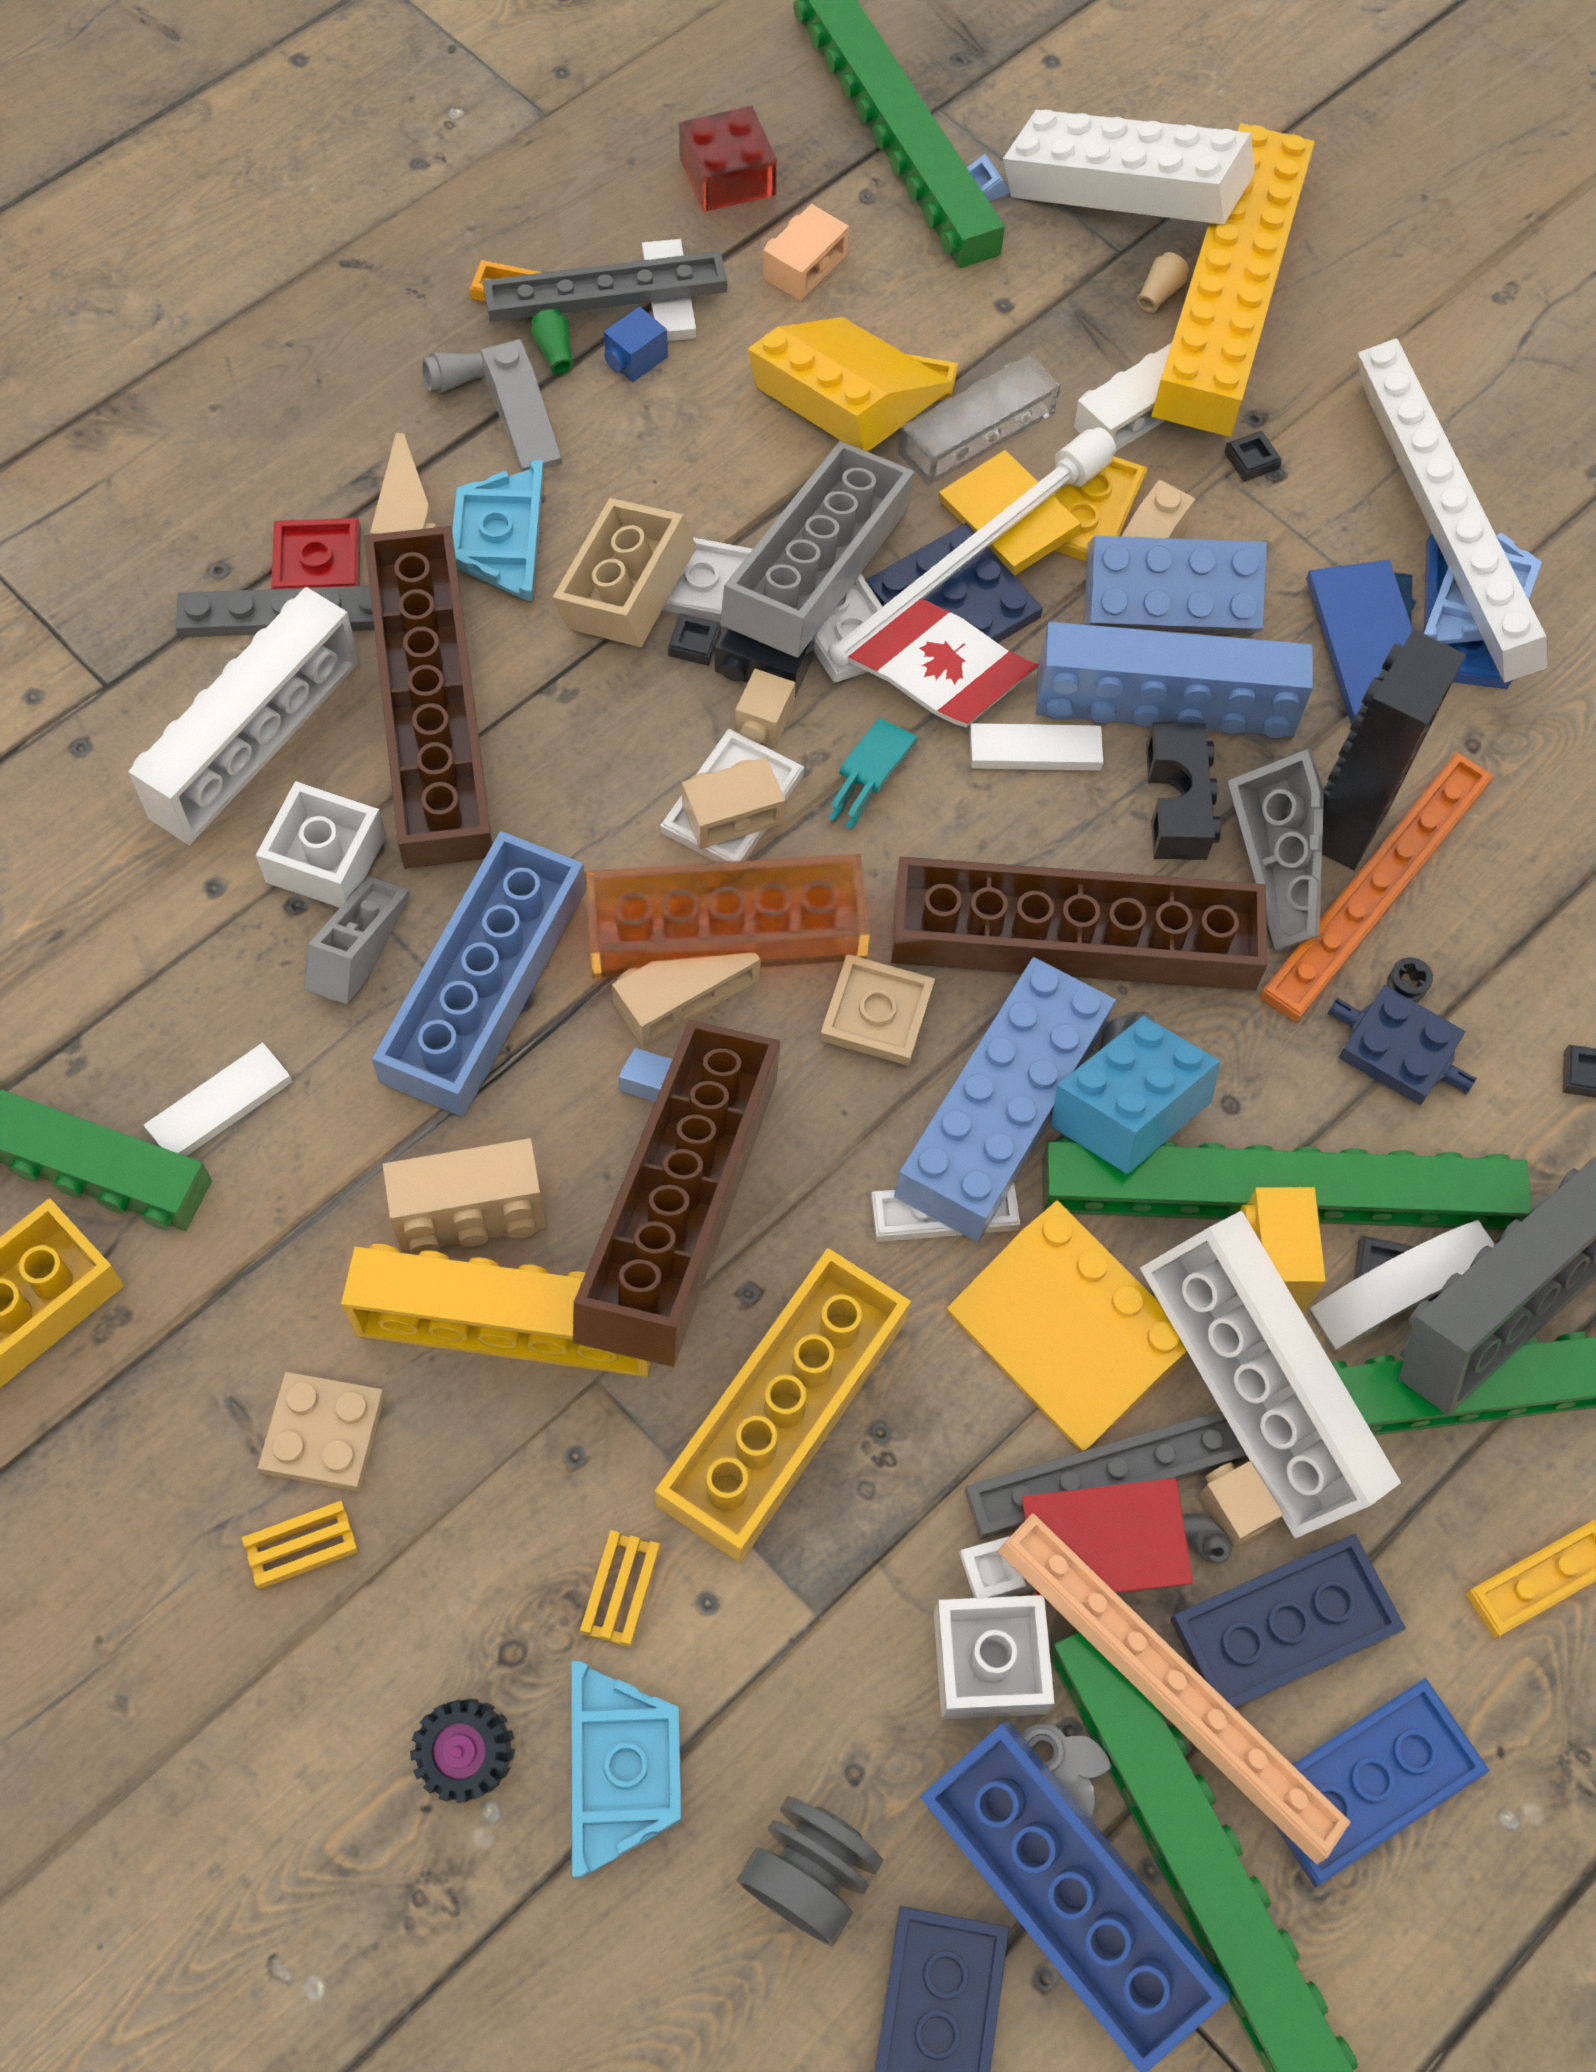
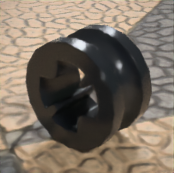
[1387,957,1433,1002]

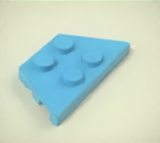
[452,460,544,601]
[571,1661,681,1879]

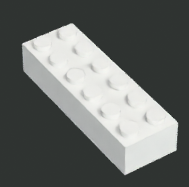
[1003,110,1255,225]
[128,587,360,846]
[1140,1211,1401,1538]

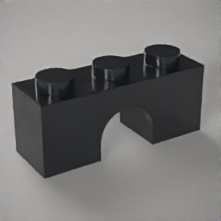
[1146,722,1221,860]

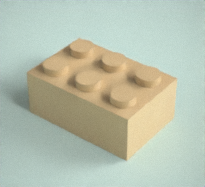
[552,498,697,647]
[383,1138,547,1255]

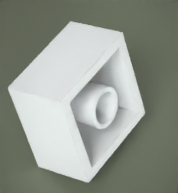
[256,781,386,908]
[933,1595,1055,1720]

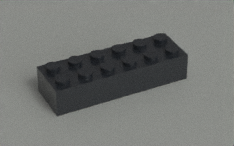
[1322,629,1467,871]

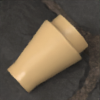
[1137,252,1189,313]

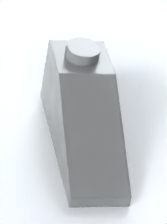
[481,339,562,472]
[304,876,410,1004]

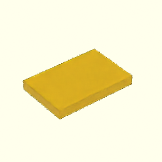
[939,450,1082,576]
[1053,456,1148,562]

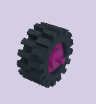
[410,1698,515,1803]

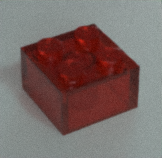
[679,105,777,212]

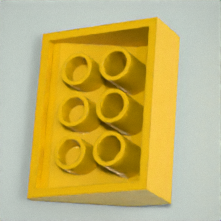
[747,317,953,452]
[946,1200,1189,1452]

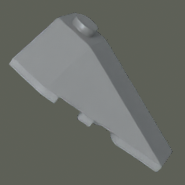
[1228,749,1324,951]

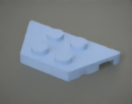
[1424,532,1542,644]

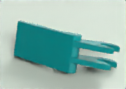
[828,718,917,829]

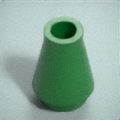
[530,309,574,374]

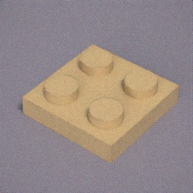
[820,954,935,1066]
[257,1372,385,1492]

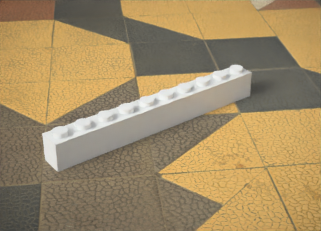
[1358,338,1547,683]

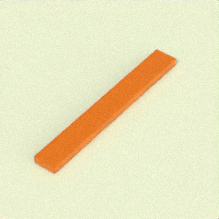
[1259,752,1494,1024]

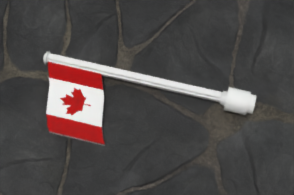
[828,427,1117,728]

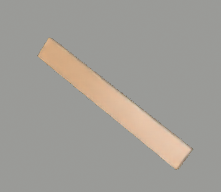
[997,1513,1350,1865]

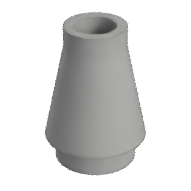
[421,352,484,394]

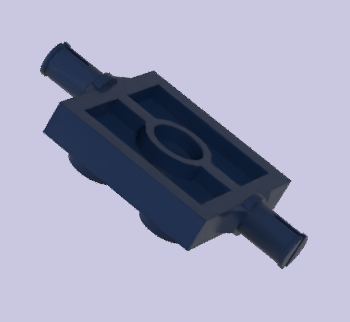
[1327,985,1477,1106]

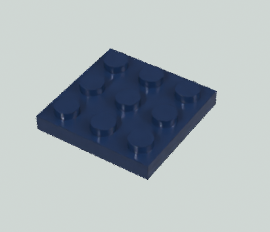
[865,523,1043,643]

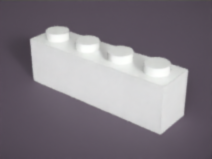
[1074,342,1172,451]

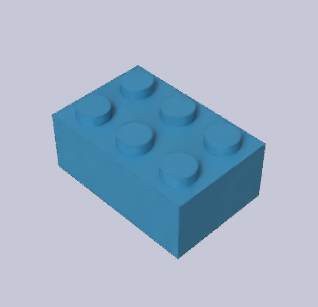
[1051,1016,1221,1174]

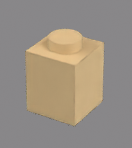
[735,669,795,747]
[1198,1461,1284,1549]

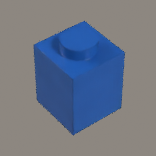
[604,306,668,382]

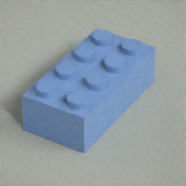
[1084,536,1267,635]

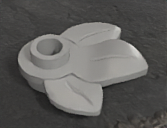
[1021,1723,1111,1820]

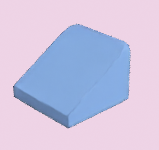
[967,154,1010,202]
[618,1048,673,1102]

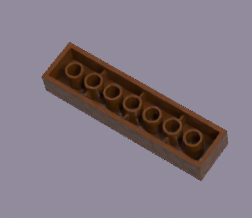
[364,526,493,869]
[891,856,1267,991]
[573,1020,781,1367]

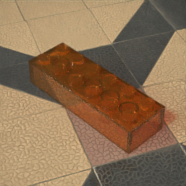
[585,854,870,979]

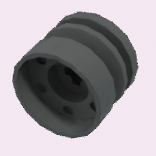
[737,1796,884,1947]

